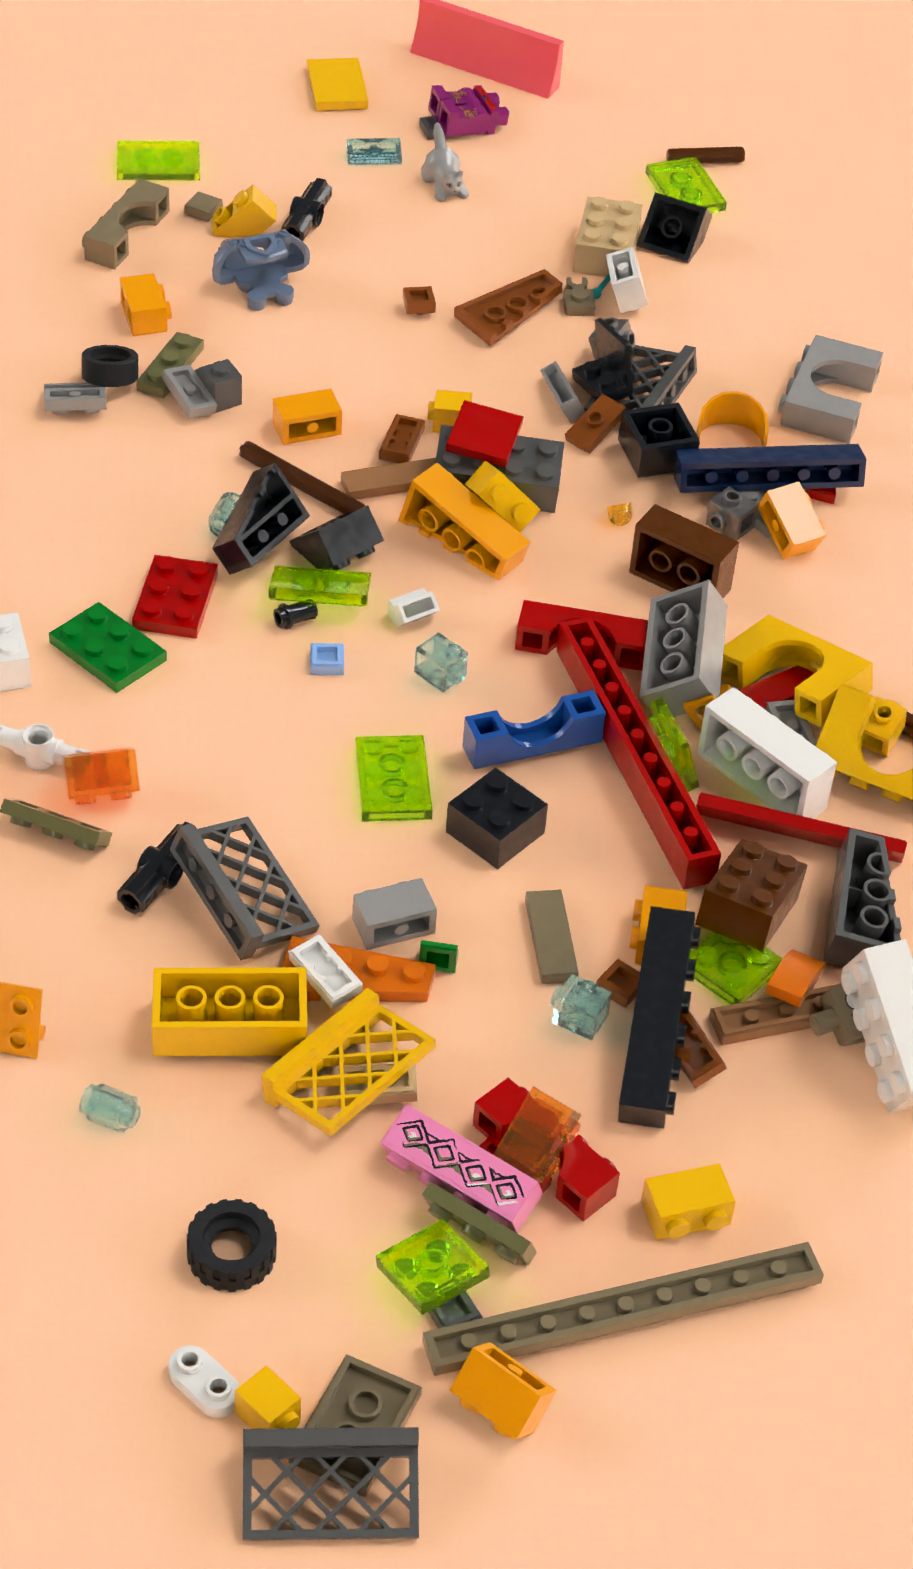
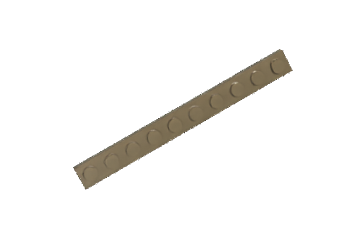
[422,1241,824,1376]

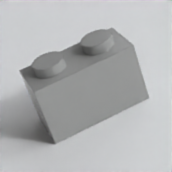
[352,878,437,950]

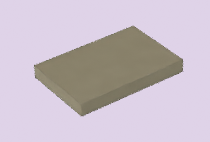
[289,1354,422,1497]

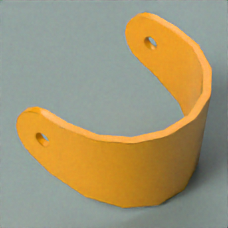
[696,391,768,447]

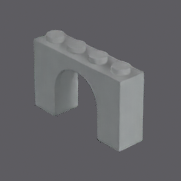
[778,335,884,444]

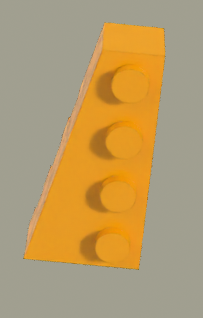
[398,463,531,580]

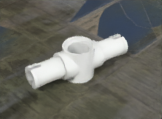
[0,724,92,772]

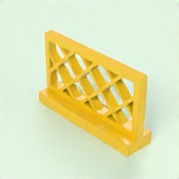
[261,988,436,1137]

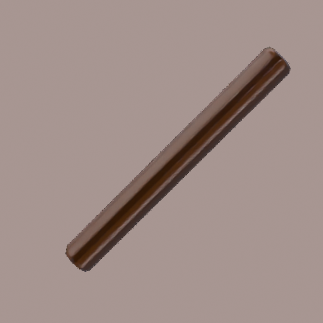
[239,441,366,514]

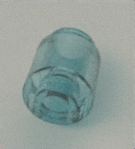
[208,492,240,537]
[79,1083,141,1133]

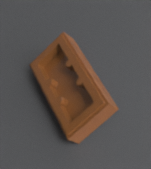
[565,394,627,454]
[379,414,425,463]
[675,1011,727,1088]

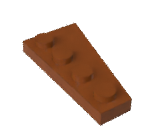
[454,269,563,346]

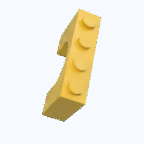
[721,614,873,728]
[816,684,913,803]

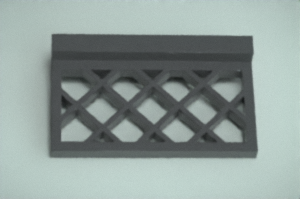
[584,345,697,412]
[170,816,320,961]
[242,1427,419,1541]

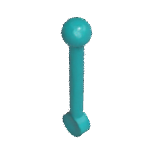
[593,273,611,299]

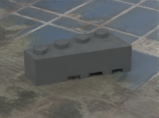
[823,828,902,967]

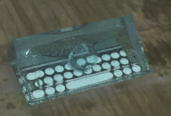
[345,138,402,166]

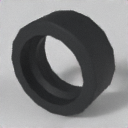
[81,345,138,387]

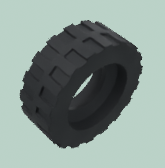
[187,1199,277,1292]

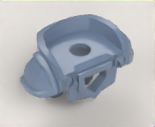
[212,229,310,311]

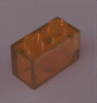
[61,747,140,805]
[493,1086,582,1184]

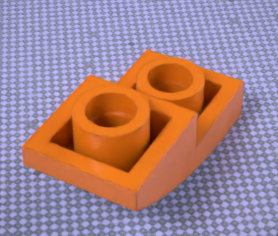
[765,949,826,1008]

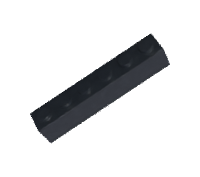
[618,906,701,1129]

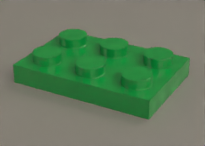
[49,602,167,693]

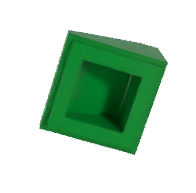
[419,940,459,973]

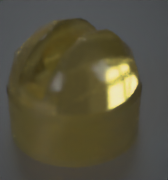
[607,502,633,526]

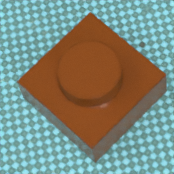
[402,286,436,315]
[595,959,640,1008]

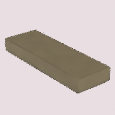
[525,889,579,983]

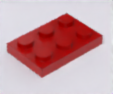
[132,555,218,639]

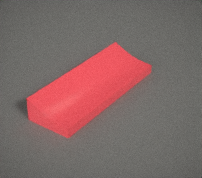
[410,0,564,99]

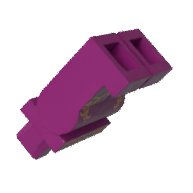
[428,85,509,137]

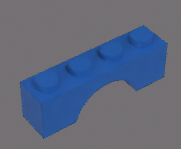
[462,690,606,769]

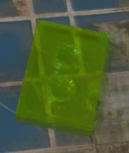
[117,140,200,180]
[645,157,727,213]
[268,566,371,607]

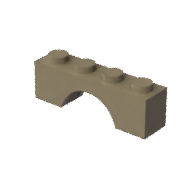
[82,178,170,270]

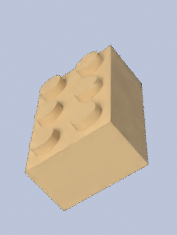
[573,196,643,277]

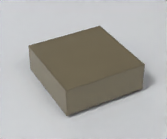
[184,191,223,222]

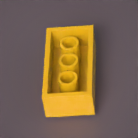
[152,967,307,1056]

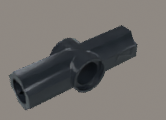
[281,178,332,241]
[117,821,197,915]

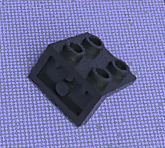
[572,318,635,401]

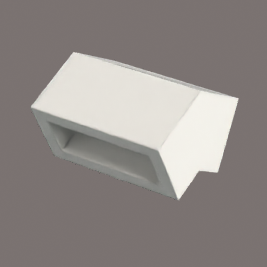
[388,588,440,627]

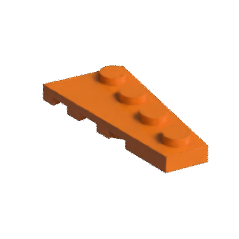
[282,936,436,1002]

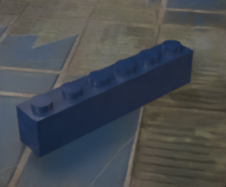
[674,444,867,493]

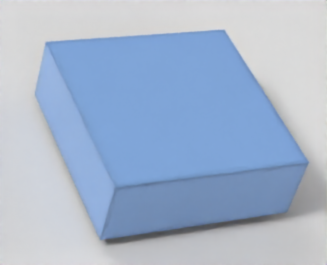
[310,643,344,675]

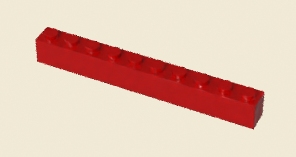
[556,616,722,890]

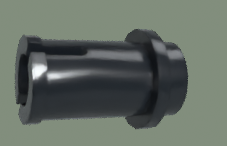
[273,598,318,629]

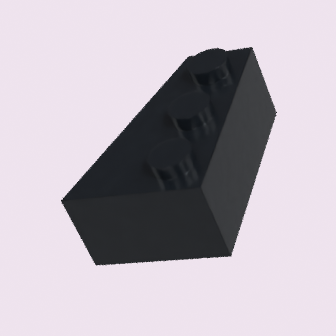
[212,462,310,575]

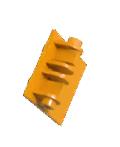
[0,982,46,1059]

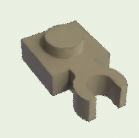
[563,277,596,316]

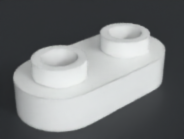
[169,1345,239,1418]

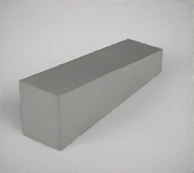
[540,361,585,424]

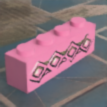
[380,1104,543,1233]

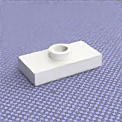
[289,934,363,1009]

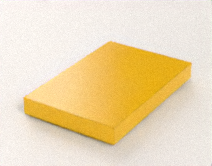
[307,58,369,111]

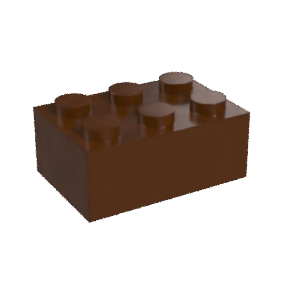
[629,504,739,599]
[695,839,808,952]

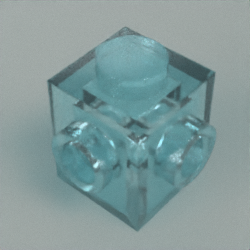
[414,632,468,692]
[550,974,612,1041]

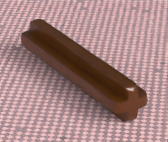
[666,146,745,165]

